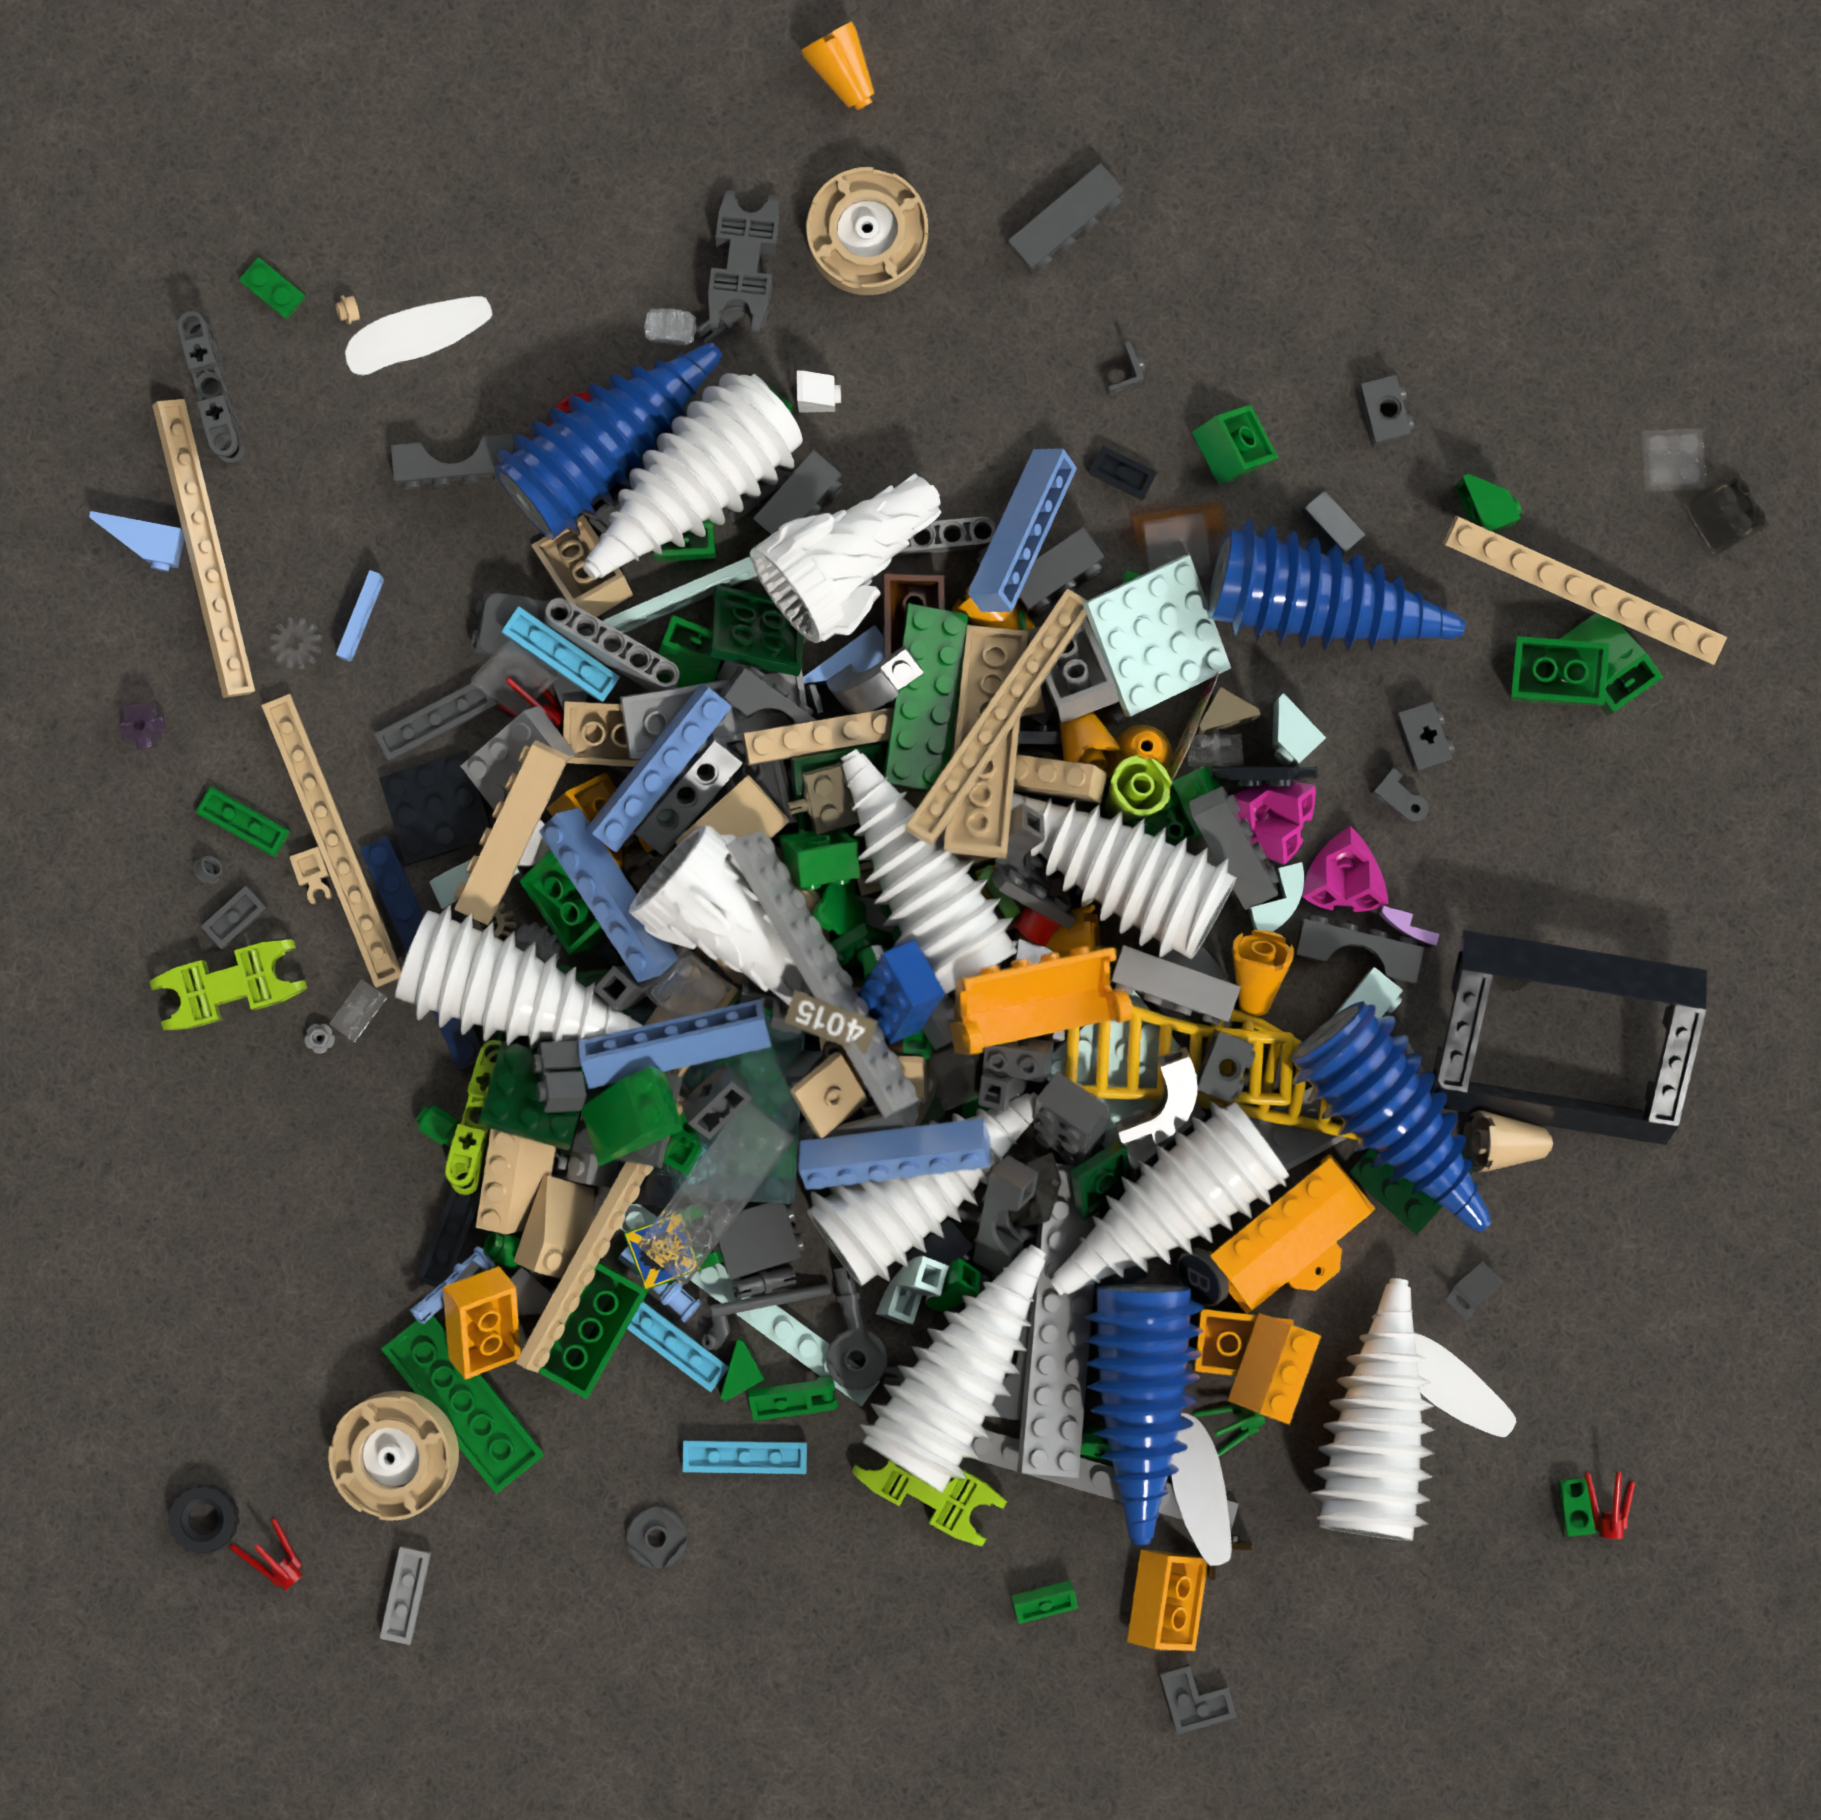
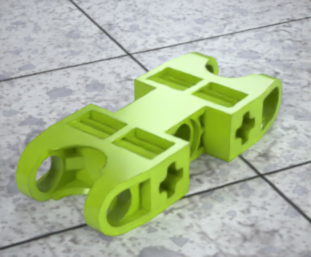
[149,940,307,1031]
[445,1040,501,1195]
[851,1460,1007,1546]

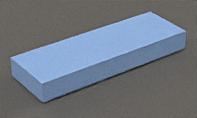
[336,570,384,662]

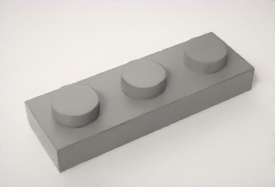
[380,1546,431,1645]

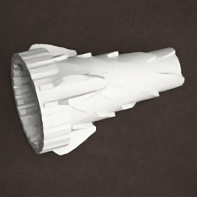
[750,473,941,643]
[629,825,811,1006]

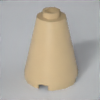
[1463,1111,1553,1172]

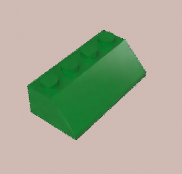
[538,1261,648,1400]

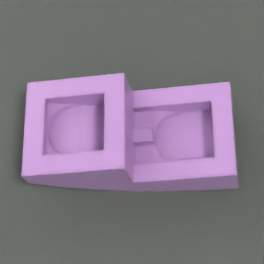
[1378,906,1440,948]

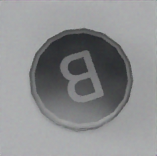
[1176,1247,1229,1308]

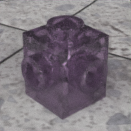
[120,702,167,750]

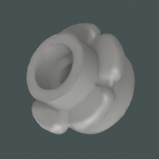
[304,1024,335,1054]

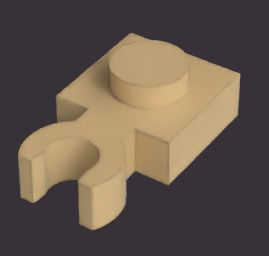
[289,847,332,905]

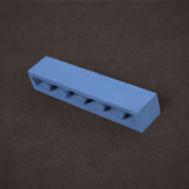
[968,449,1077,612]
[586,683,732,852]
[539,808,679,982]
[578,999,772,1089]
[799,1118,990,1189]

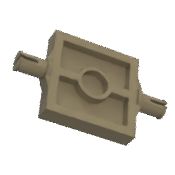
[786,762,884,834]

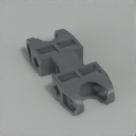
[708,190,780,334]
[178,311,245,464]

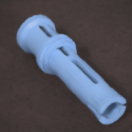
[410,1246,495,1325]
[618,1246,702,1323]

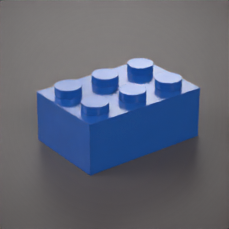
[859,940,945,1045]

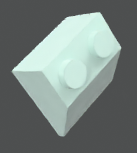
[1272,693,1326,767]

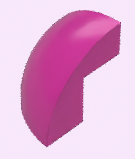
[1234,782,1316,865]
[1302,826,1388,912]

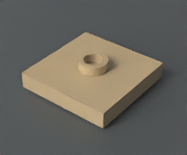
[789,1052,868,1138]

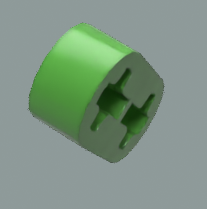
[976,865,1021,919]

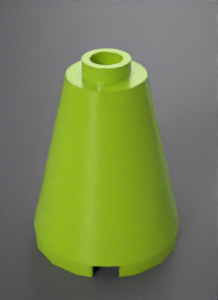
[1105,756,1171,822]

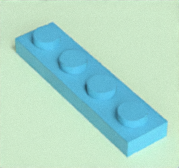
[500,606,620,703]
[627,1301,729,1392]
[683,1440,807,1474]

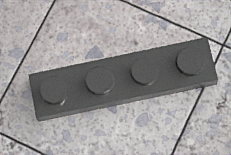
[374,678,498,762]

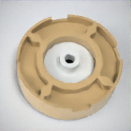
[806,167,928,295]
[329,1391,459,1521]

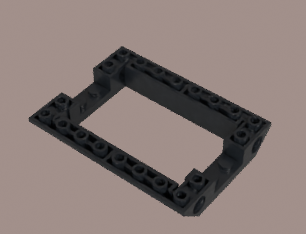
[1429,930,1707,1145]

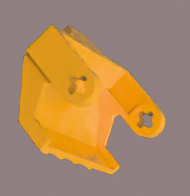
[949,946,1133,1055]
[1209,1154,1375,1314]

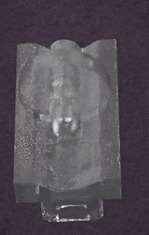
[1187,729,1243,770]
[329,979,387,1042]

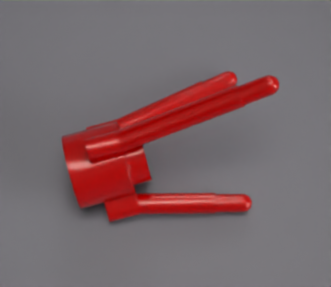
[498,675,564,730]
[1585,1471,1635,1539]
[230,1518,303,1591]

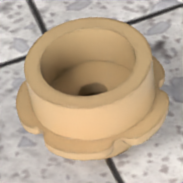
[336,295,359,325]

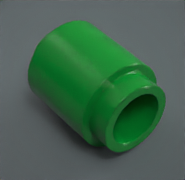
[415,1105,459,1147]
[483,1232,522,1270]

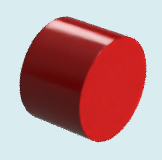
[1014,906,1060,946]

